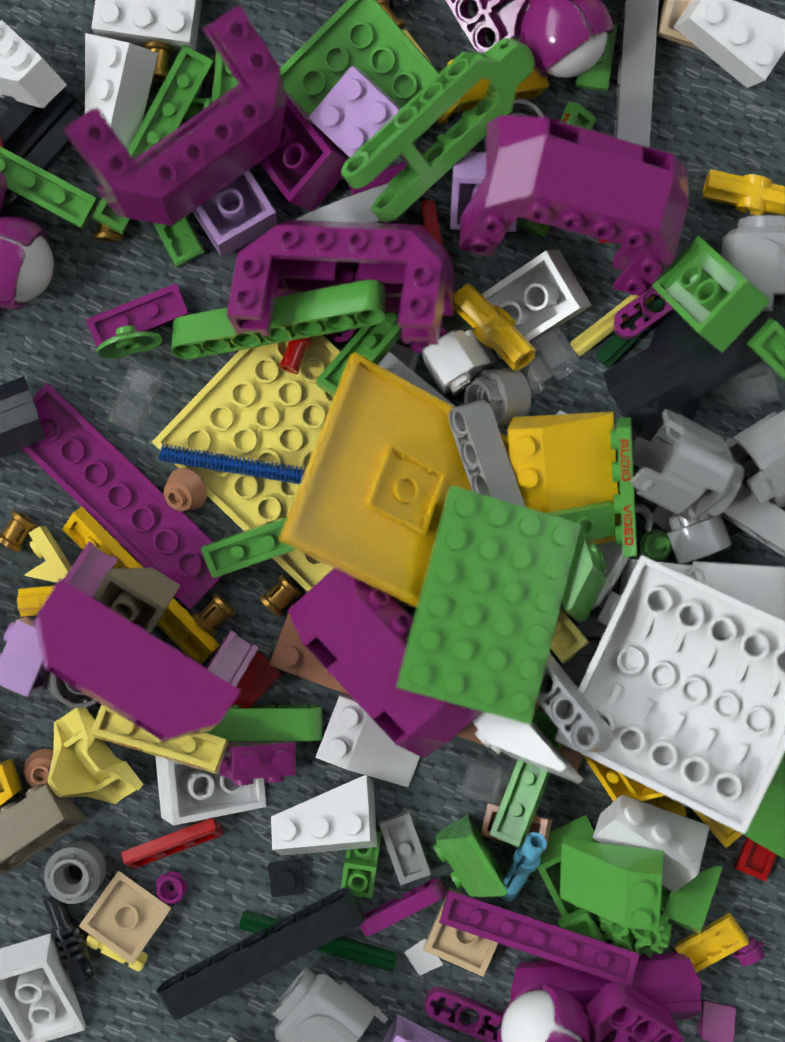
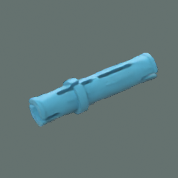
[501,832,547,902]

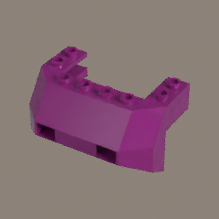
[63,6,287,226]
[459,116,689,296]
[226,220,455,345]
[34,541,259,742]
[288,568,482,758]

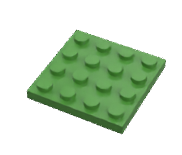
[280,0,439,115]

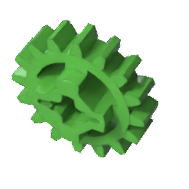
[599,915,672,958]

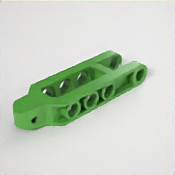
[341,38,535,223]

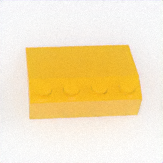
[508,412,621,545]

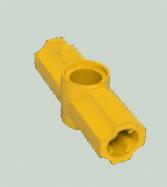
[702,169,785,216]

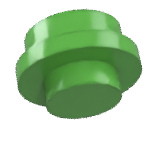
[639,529,672,562]

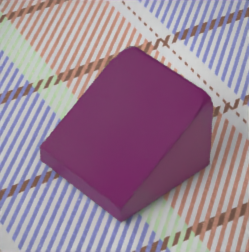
[697,1000,736,1042]

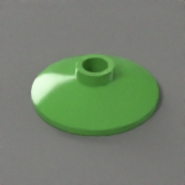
[96,325,162,359]

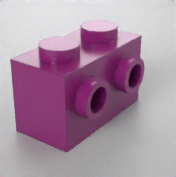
[220,741,296,785]

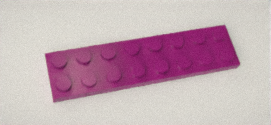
[23,383,224,610]

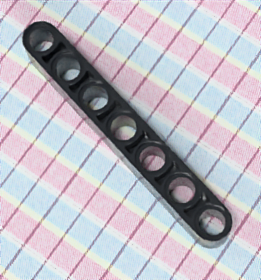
[156,887,367,1020]

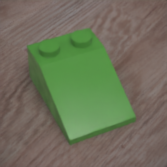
[652,236,771,352]
[433,814,508,897]
[537,815,600,922]
[560,839,665,932]

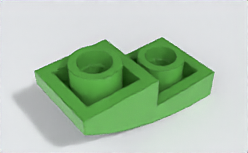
[341,827,382,898]

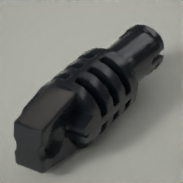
[43,896,94,985]

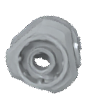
[722,215,785,311]
[630,409,744,521]
[726,410,785,508]
[271,967,388,1042]

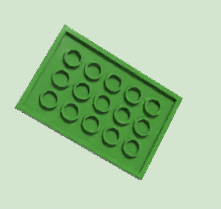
[395,486,581,725]

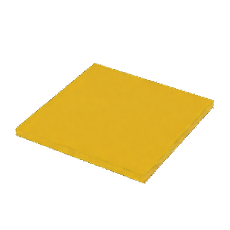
[279,353,511,608]

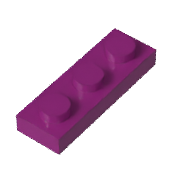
[86,283,190,347]

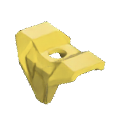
[47,707,144,804]

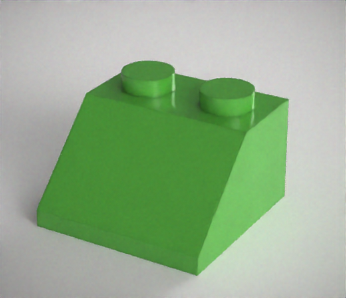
[562,535,609,623]

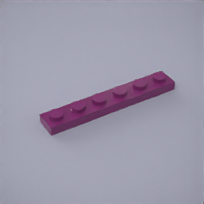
[439,890,640,987]

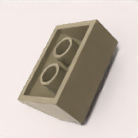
[93,568,181,635]
[0,784,87,874]

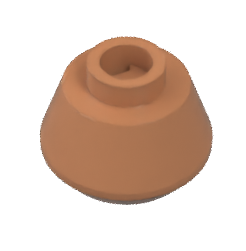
[164,468,207,511]
[23,749,54,788]

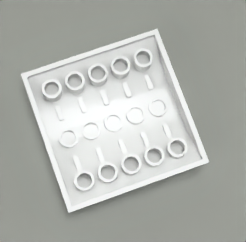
[555,555,785,834]

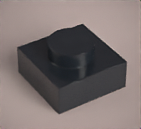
[268,859,304,897]

